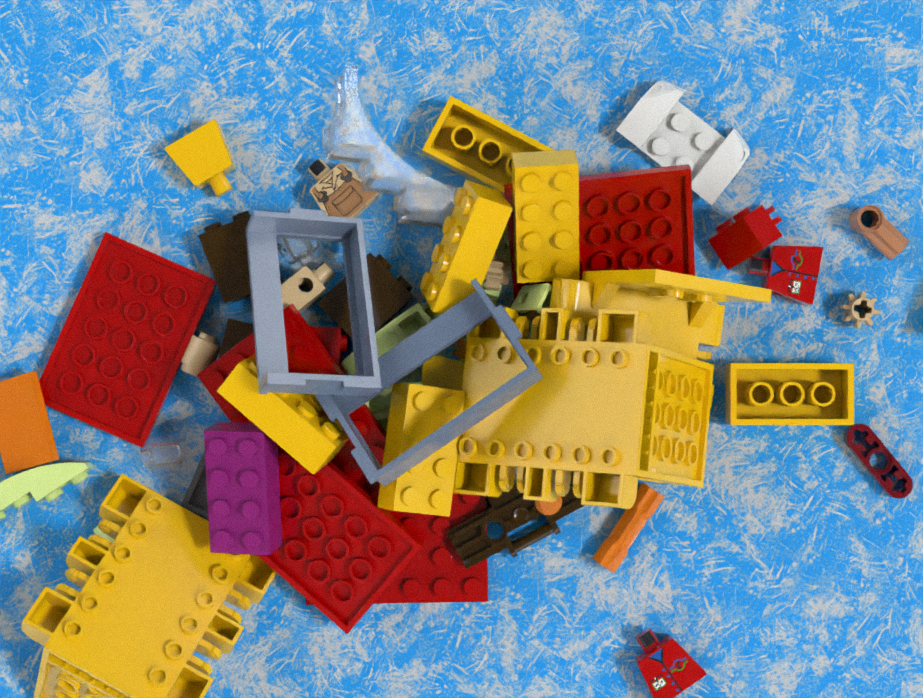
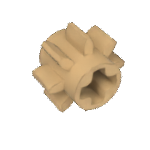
[483,253,511,291]
[839,291,880,329]

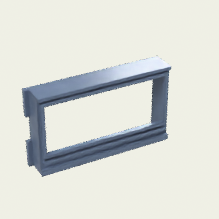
[246,208,381,399]
[314,278,544,487]

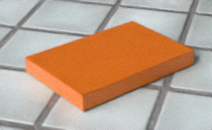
[0,371,60,474]

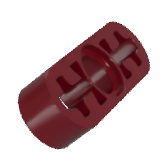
[844,424,913,499]

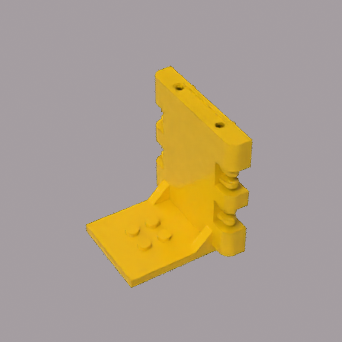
[549,269,772,488]
[453,307,714,509]
[21,474,277,698]

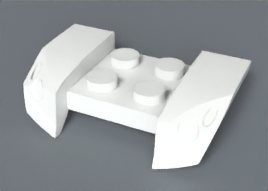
[616,80,750,205]

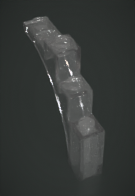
[322,65,458,228]

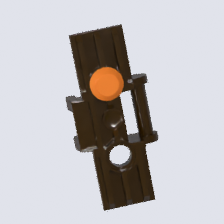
[446,472,585,569]

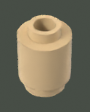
[181,332,220,377]

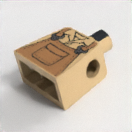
[307,158,380,218]

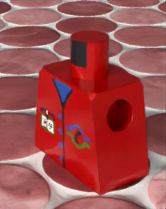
[747,246,823,306]
[635,628,707,698]

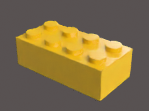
[422,96,556,196]
[511,150,579,283]
[420,179,513,314]
[217,354,350,475]
[725,363,854,425]
[377,383,466,517]

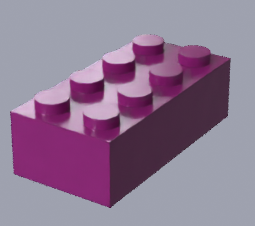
[204,422,282,555]

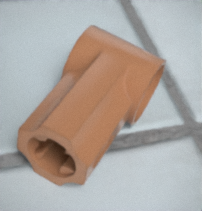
[849,205,909,260]

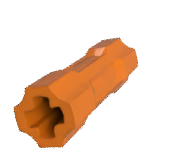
[592,482,664,573]

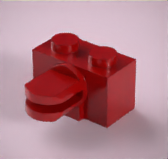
[708,205,782,270]

